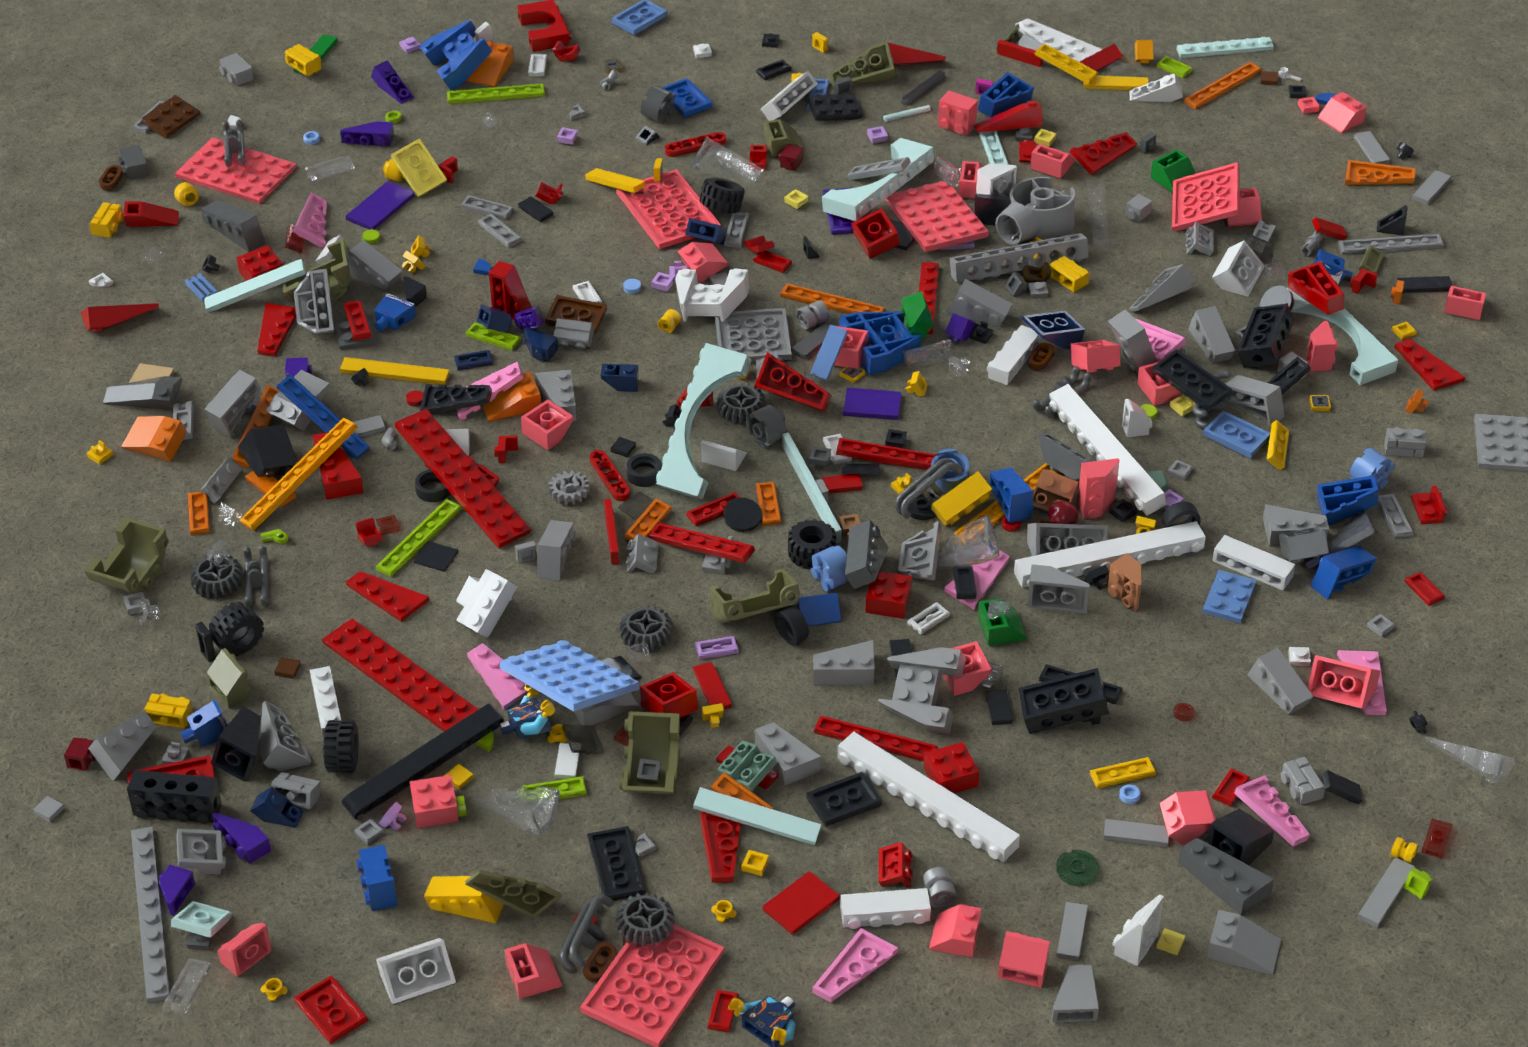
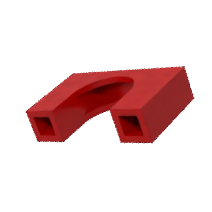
[517,0,571,52]

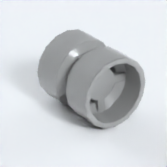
[796,300,829,330]
[923,867,957,908]

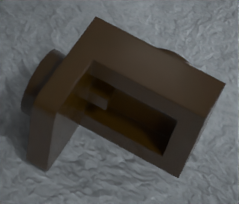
[1022,262,1051,283]

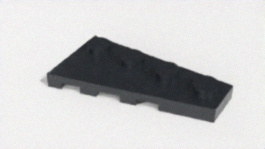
[420,384,492,414]

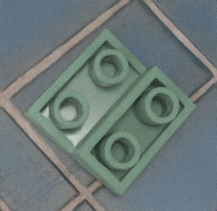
[717,740,778,791]

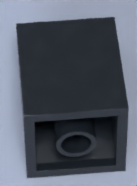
[238,425,298,478]
[211,706,261,782]
[1208,808,1274,865]

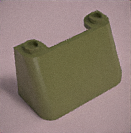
[709,568,800,624]

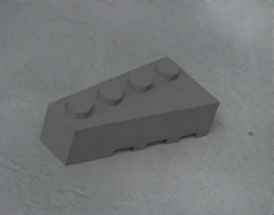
[201,200,265,252]
[845,519,889,589]

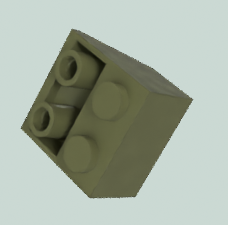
[764,119,804,157]
[207,648,251,709]

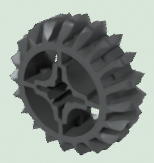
[717,383,766,425]
[190,553,244,600]
[619,606,673,653]
[616,892,675,948]

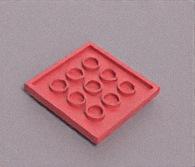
[1172,162,1240,231]

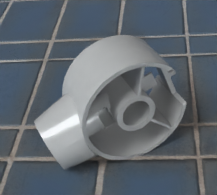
[995,177,1075,245]

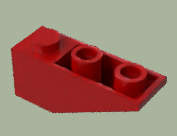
[124,201,179,227]

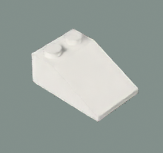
[1113,895,1164,966]

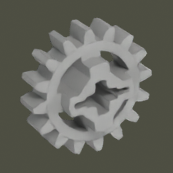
[549,470,590,505]

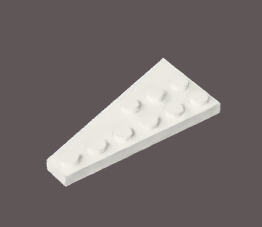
[1015,19,1102,62]

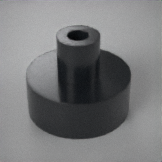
[1396,142,1414,160]
[202,254,220,273]
[350,368,369,387]

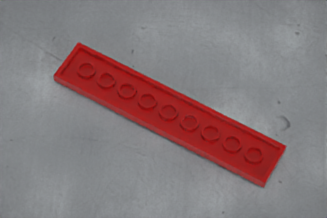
[395,409,531,549]
[322,618,478,732]

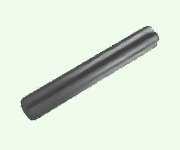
[901,70,945,105]

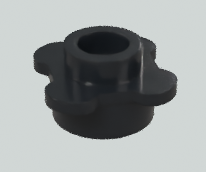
[1409,711,1428,733]

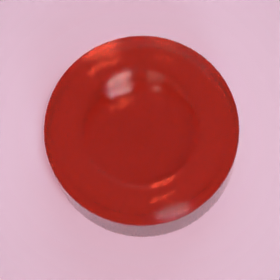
[1173,703,1194,721]

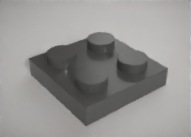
[336,319,376,350]

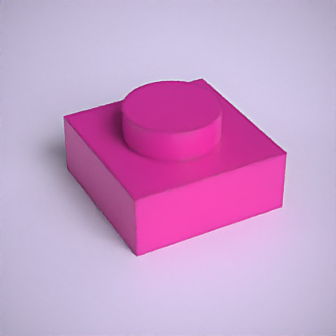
[975,78,993,95]

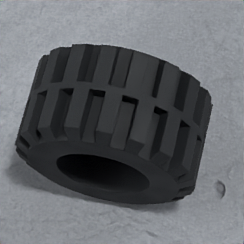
[699,178,745,214]
[788,519,836,569]
[208,602,264,656]
[323,720,359,773]

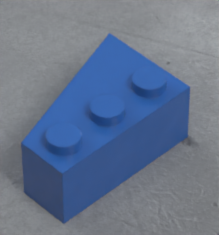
[977,72,1034,118]
[356,845,398,911]

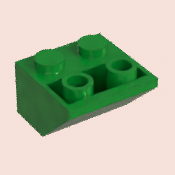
[1150,149,1196,193]
[900,291,934,344]
[978,598,1027,646]

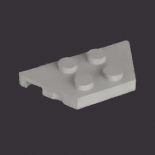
[898,521,942,580]

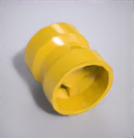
[658,309,682,333]
[1390,837,1418,864]

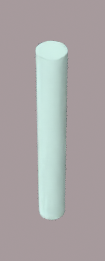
[883,105,931,122]

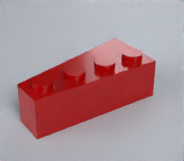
[754,352,832,412]
[312,432,364,500]

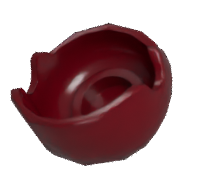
[1048,501,1078,524]

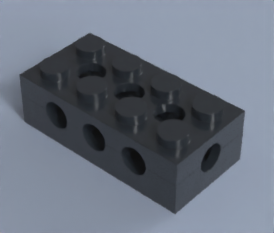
[1237,303,1294,368]
[1018,668,1109,734]
[127,770,222,824]

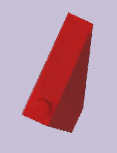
[884,41,946,66]
[974,101,1042,133]
[81,303,159,333]

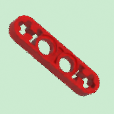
[665,132,726,157]
[590,450,630,501]

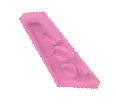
[292,193,327,248]
[467,643,528,710]

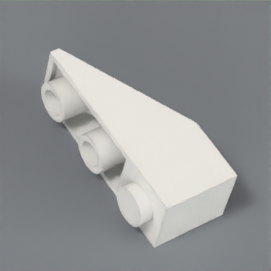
[1129,73,1183,102]

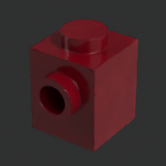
[779,144,803,171]
[64,737,96,771]

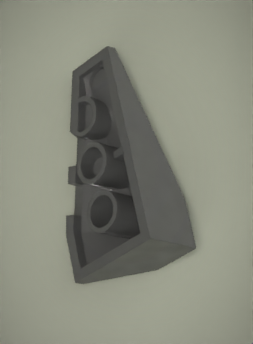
[103,376,183,410]

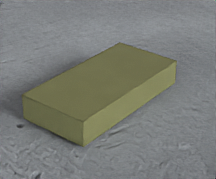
[1358,245,1385,273]

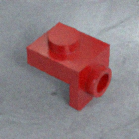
[553,41,581,62]
[1018,140,1036,162]
[438,156,458,184]
[535,182,563,204]
[1350,268,1378,294]
[494,436,519,463]
[355,517,383,547]

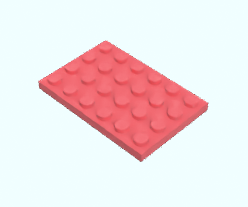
[175,137,296,204]
[616,169,721,249]
[885,180,989,252]
[580,925,724,1047]

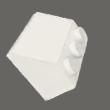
[976,163,1017,197]
[1212,240,1265,297]
[456,569,517,638]
[376,938,456,1004]

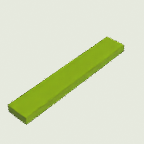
[447,84,545,104]
[376,499,462,577]

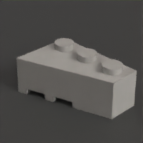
[348,240,402,291]
[947,279,1012,327]
[1188,306,1235,363]
[1107,310,1157,373]
[534,370,577,421]
[1225,375,1285,427]
[537,520,576,581]
[813,640,874,685]
[1247,648,1313,714]
[88,710,157,781]
[755,722,821,786]

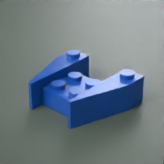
[420,20,492,90]
[839,311,922,375]

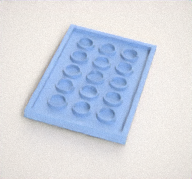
[500,640,639,712]

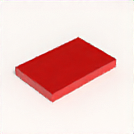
[762,871,840,935]
[293,975,368,1044]

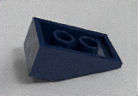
[1022,310,1085,350]

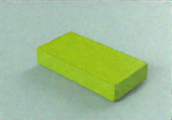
[1156,56,1192,78]

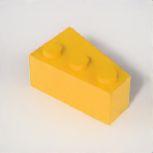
[931,471,992,526]
[424,876,504,923]

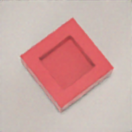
[1298,97,1320,114]

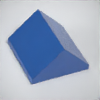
[796,593,841,626]

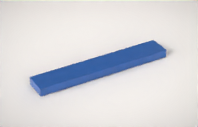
[277,374,370,460]

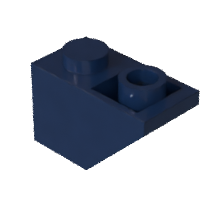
[601,364,639,392]
[250,787,304,828]

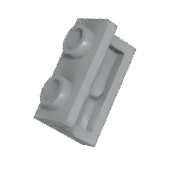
[626,534,658,573]

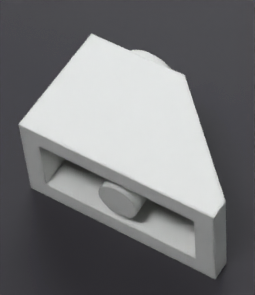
[1122,399,1152,438]

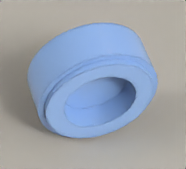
[303,131,320,145]
[623,279,641,294]
[1119,785,1141,804]

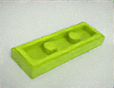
[465,322,521,351]
[521,776,587,805]

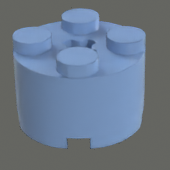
[1350,448,1395,489]
[931,449,969,493]
[811,545,849,592]

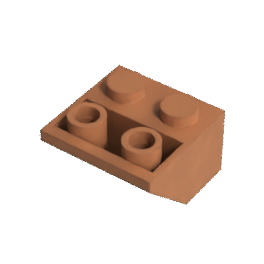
[1032,469,1078,511]
[1107,554,1142,612]

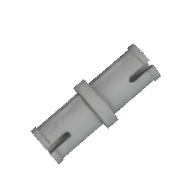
[1300,231,1324,256]

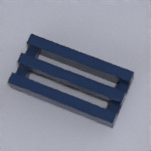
[454,350,493,371]

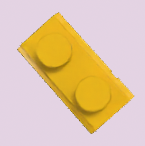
[285,44,322,77]
[89,202,124,238]
[1050,256,1090,293]
[144,693,193,729]

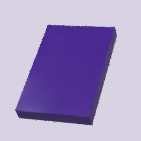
[843,388,901,420]

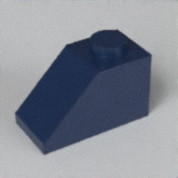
[685,218,728,245]
[477,304,512,333]
[524,328,558,362]

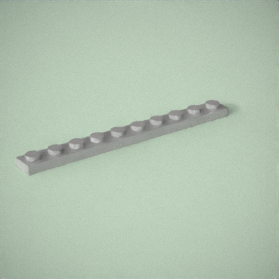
[131,827,170,1003]

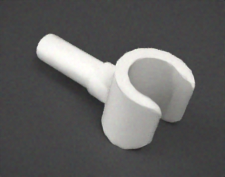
[1279,67,1301,81]

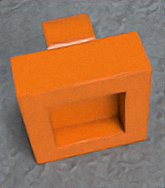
[1405,389,1429,413]

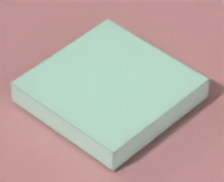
[171,901,232,938]

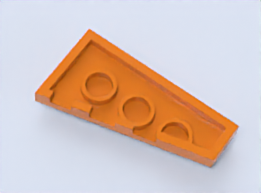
[1345,160,1416,185]

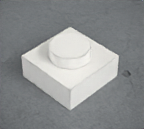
[693,44,712,58]
[1288,647,1311,666]

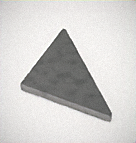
[1305,510,1375,569]

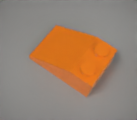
[466,41,514,87]
[482,372,541,422]
[121,416,187,462]

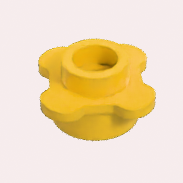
[547,724,569,743]
[711,900,737,922]
[261,978,288,1001]

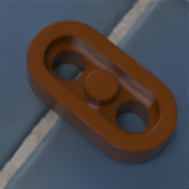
[99,165,123,191]
[1028,343,1055,370]
[583,942,617,982]

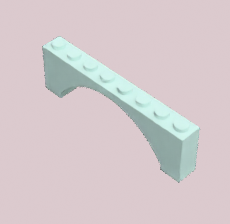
[822,138,934,221]
[1287,288,1398,385]
[656,343,751,500]

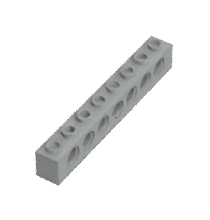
[950,233,1088,284]

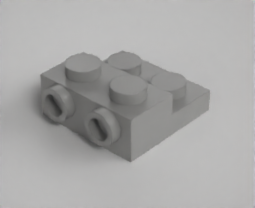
[176,829,226,875]

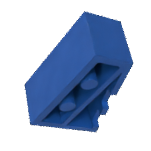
[989,467,1034,523]
[1317,475,1378,526]
[1310,545,1377,600]

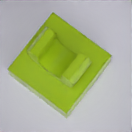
[1403,868,1433,899]

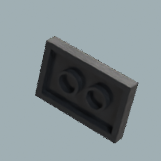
[807,94,863,121]
[806,771,882,827]

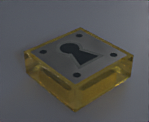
[604,59,622,74]

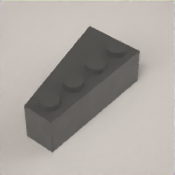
[1179,837,1274,915]

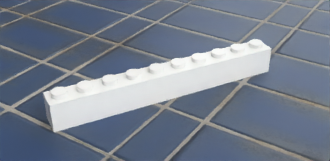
[1049,384,1167,516]
[1014,521,1205,588]
[838,731,1020,862]

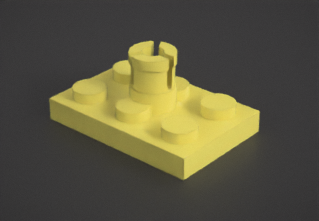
[391,138,447,198]

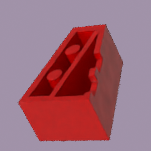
[489,261,532,319]
[1288,262,1344,315]

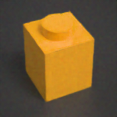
[1135,40,1153,64]

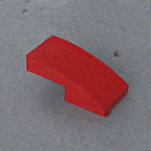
[749,145,767,171]
[743,235,775,252]

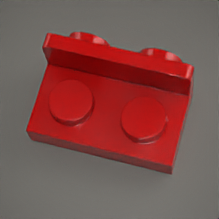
[1411,485,1447,524]
[878,842,913,888]

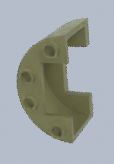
[281,239,351,302]
[84,517,169,594]
[619,711,680,795]

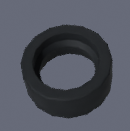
[626,453,662,487]
[415,469,450,503]
[1162,501,1201,528]
[774,605,809,646]

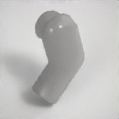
[600,69,619,91]
[381,428,398,450]

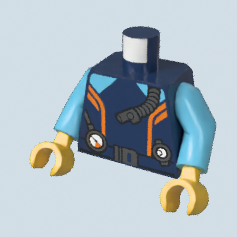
[500,684,555,739]
[728,996,796,1047]

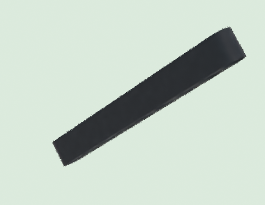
[341,703,504,819]

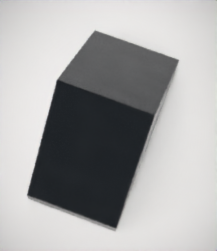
[1376,205,1408,236]
[403,277,427,307]

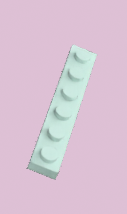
[1177,37,1274,58]

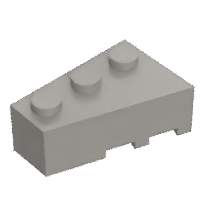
[204,370,261,438]
[1263,504,1329,546]

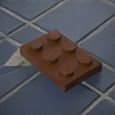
[142,95,200,139]
[545,295,607,334]

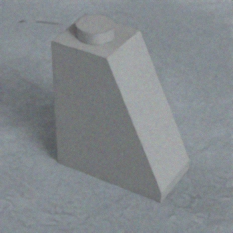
[1052,964,1099,1023]

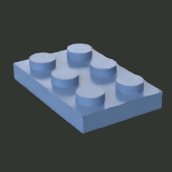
[612,0,667,35]
[1203,410,1270,459]
[1202,570,1257,623]

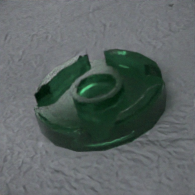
[1056,850,1099,887]

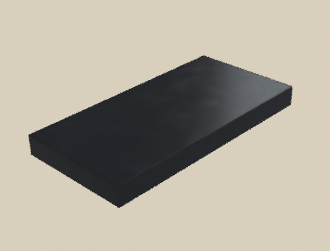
[1152,349,1233,412]
[587,826,646,901]

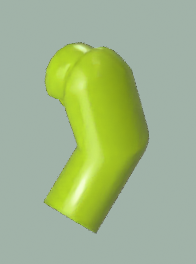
[260,529,289,544]

